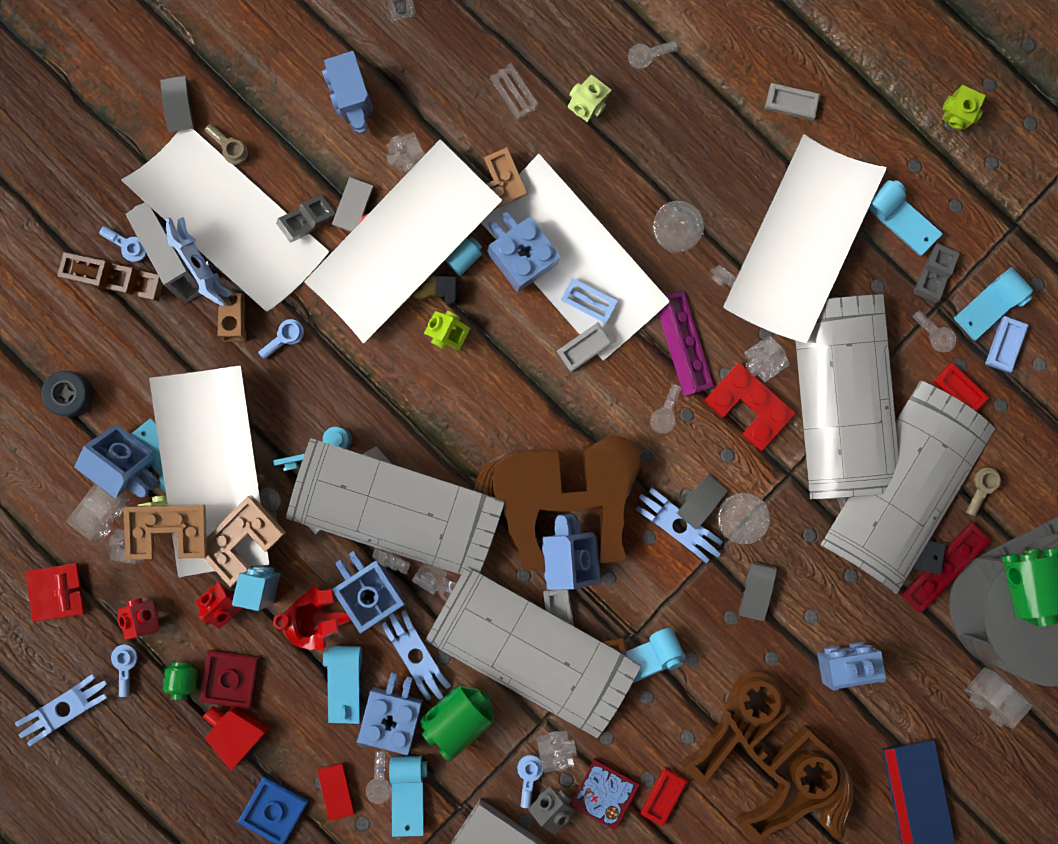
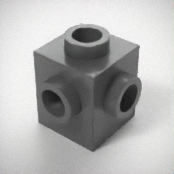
[528,786,576,835]

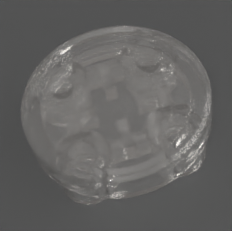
[652,201,704,253]
[717,493,770,544]

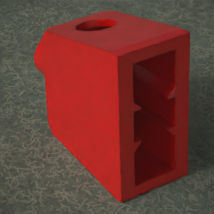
[203,705,269,770]

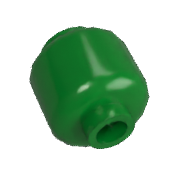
[163,663,198,700]

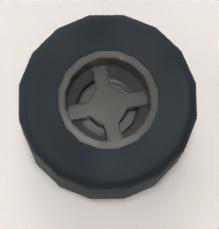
[41,370,94,417]

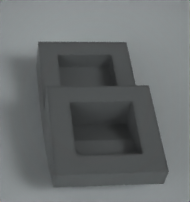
[160,76,194,133]
[276,194,336,243]
[913,243,960,303]
[676,474,728,530]
[738,562,777,621]

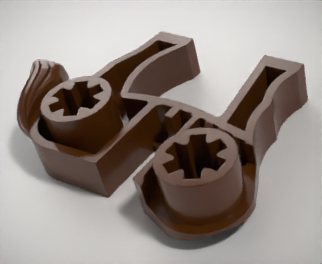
[473,435,641,571]
[682,672,853,844]

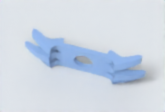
[166,217,232,306]
[635,488,723,563]
[382,610,451,701]
[15,674,107,747]

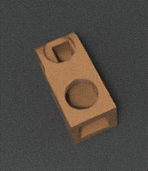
[218,293,246,342]

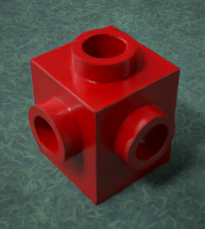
[195,581,243,629]
[117,598,160,640]

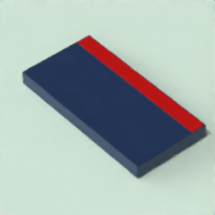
[882,739,955,844]

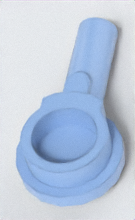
[99,226,147,262]
[258,319,304,360]
[111,644,138,697]
[517,755,543,808]

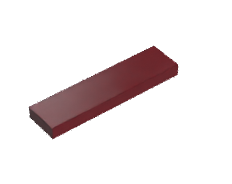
[900,523,991,614]

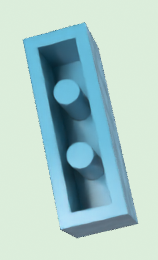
[232,565,281,611]

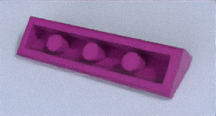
[658,291,714,396]

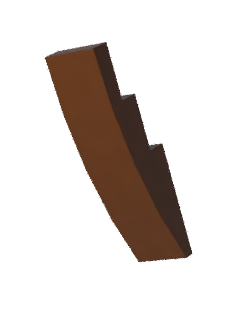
[57,252,163,302]

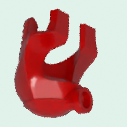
[273,585,351,650]

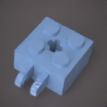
[322,51,374,135]
[488,211,561,293]
[74,424,158,499]
[542,513,601,590]
[333,551,407,633]
[817,642,886,691]
[357,673,423,755]

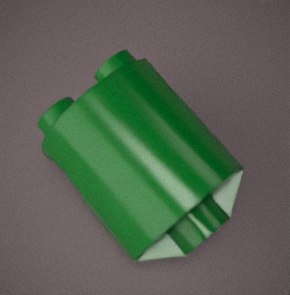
[1001,547,1058,627]
[419,684,494,762]

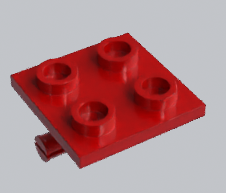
[25,563,85,622]

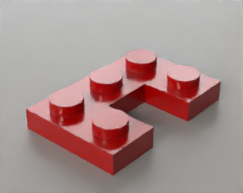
[703,362,795,451]

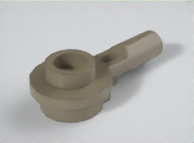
[205,124,248,165]
[966,467,1001,517]

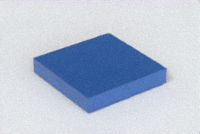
[237,775,309,844]

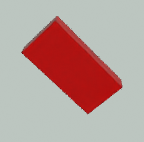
[932,363,989,411]
[317,762,355,821]
[640,767,687,827]

